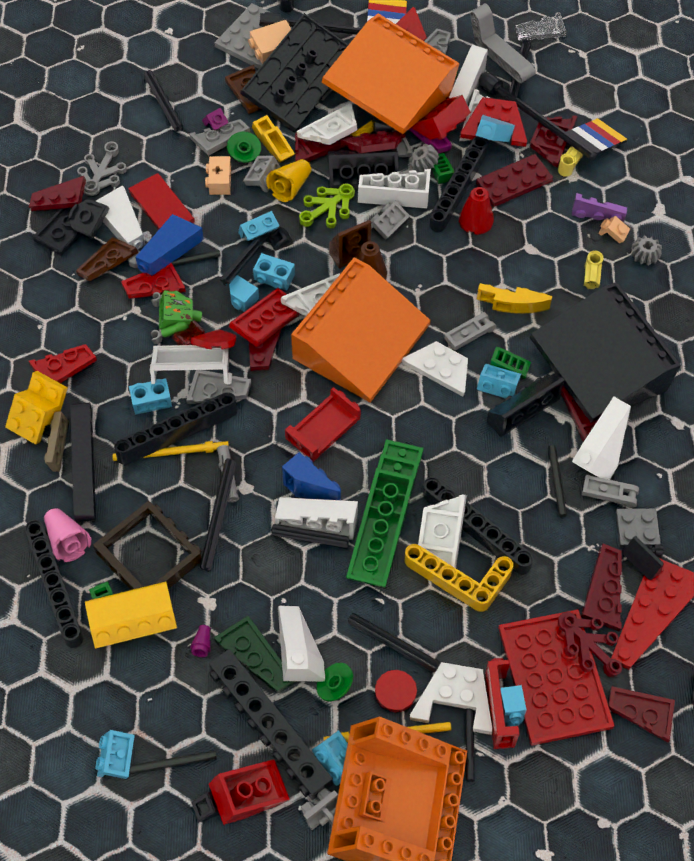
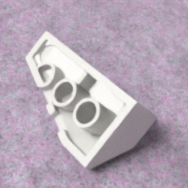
[572,397,631,480]
[278,606,325,682]

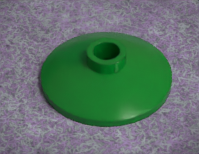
[227,131,261,163]
[317,663,353,702]

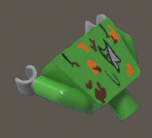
[151,290,202,344]

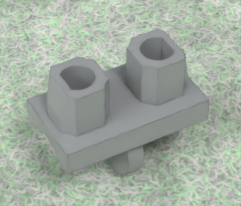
[301,788,338,830]

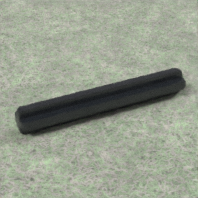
[271,524,349,548]

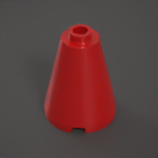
[459,187,494,235]

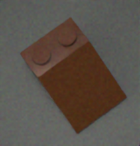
[329,220,371,269]

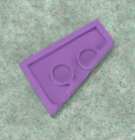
[572,193,627,222]

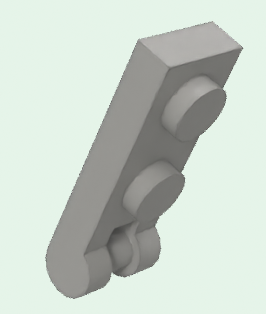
[444,312,497,351]
[582,475,639,508]

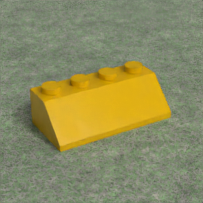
[85,582,177,649]

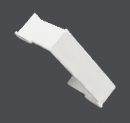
[150,345,232,384]

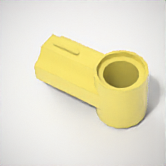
[558,146,584,177]
[584,251,604,289]

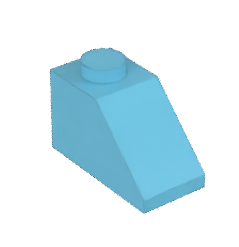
[476,115,515,142]
[229,275,259,312]

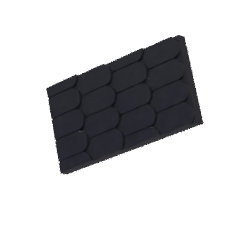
[240,13,348,133]

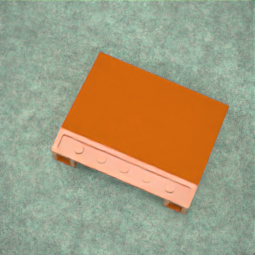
[322,13,459,134]
[291,257,431,403]
[327,716,467,861]

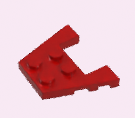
[460,97,527,147]

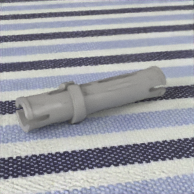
[217,445,239,502]

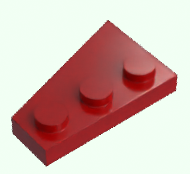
[121,262,186,299]
[29,344,97,383]

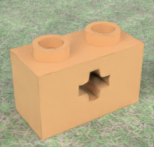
[205,156,231,195]

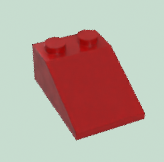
[209,759,290,825]

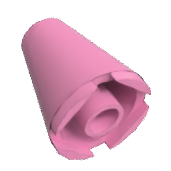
[44,508,92,562]

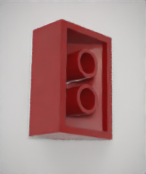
[411,95,471,140]

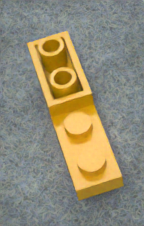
[477,283,552,314]

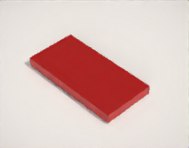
[128,173,195,230]
[229,288,300,347]

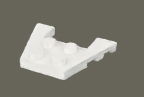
[410,662,493,735]

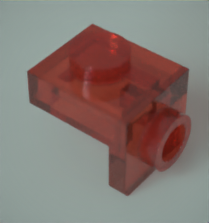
[172,320,205,345]

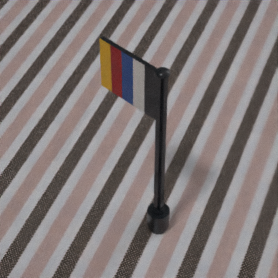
[259,0,407,35]
[479,72,627,161]

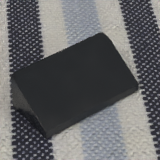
[623,536,664,581]

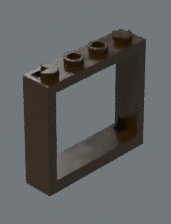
[93,501,202,590]

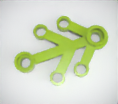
[299,184,355,228]

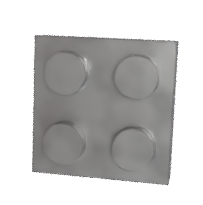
[615,509,661,548]

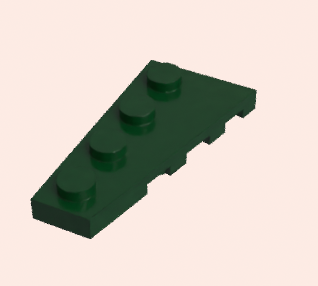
[214,616,295,694]

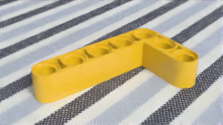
[404,544,513,612]

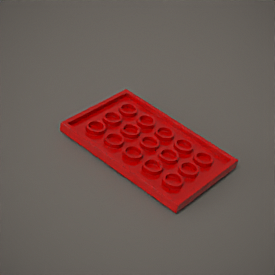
[498,609,614,746]

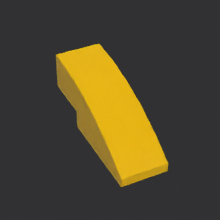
[251,115,295,162]

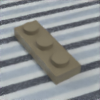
[44,411,69,472]

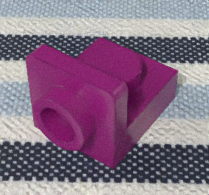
[202,108,228,130]

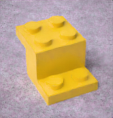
[5,371,68,444]

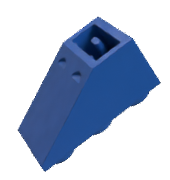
[282,452,341,500]

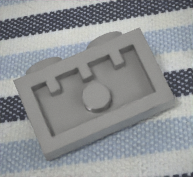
[243,156,280,192]
[370,201,410,240]

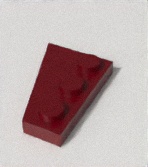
[29,176,86,211]
[608,686,675,743]

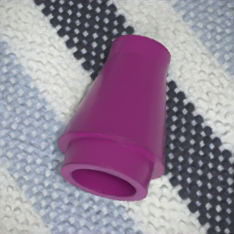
[190,625,211,657]

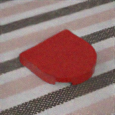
[191,329,236,350]

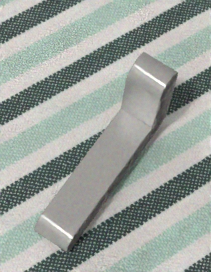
[470,3,536,83]

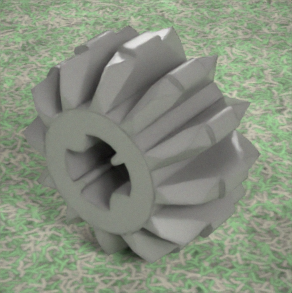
[409,143,439,173]
[631,235,662,266]

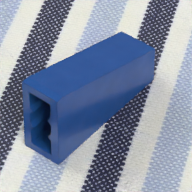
[135,214,204,275]

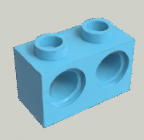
[253,253,295,291]
[129,378,172,415]
[500,685,526,727]

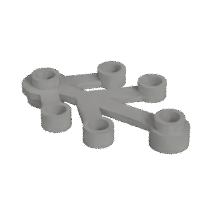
[77,141,127,196]

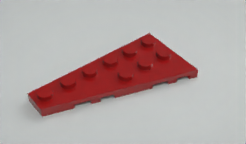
[611,558,694,670]

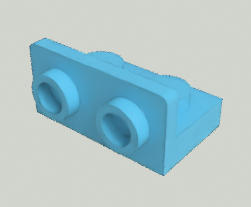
[238,211,279,241]
[477,364,521,398]
[95,730,134,779]
[312,730,348,786]

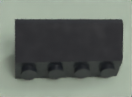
[328,148,399,189]
[487,374,565,437]

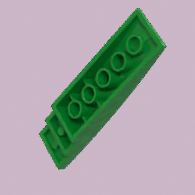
[346,439,423,588]

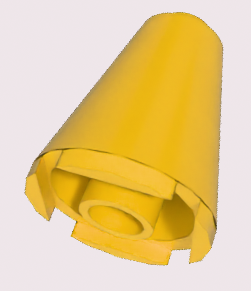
[266,159,311,202]

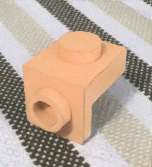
[598,216,630,244]

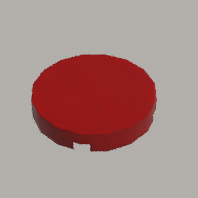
[375,670,417,712]

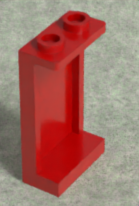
[285,387,361,462]
[485,658,519,749]

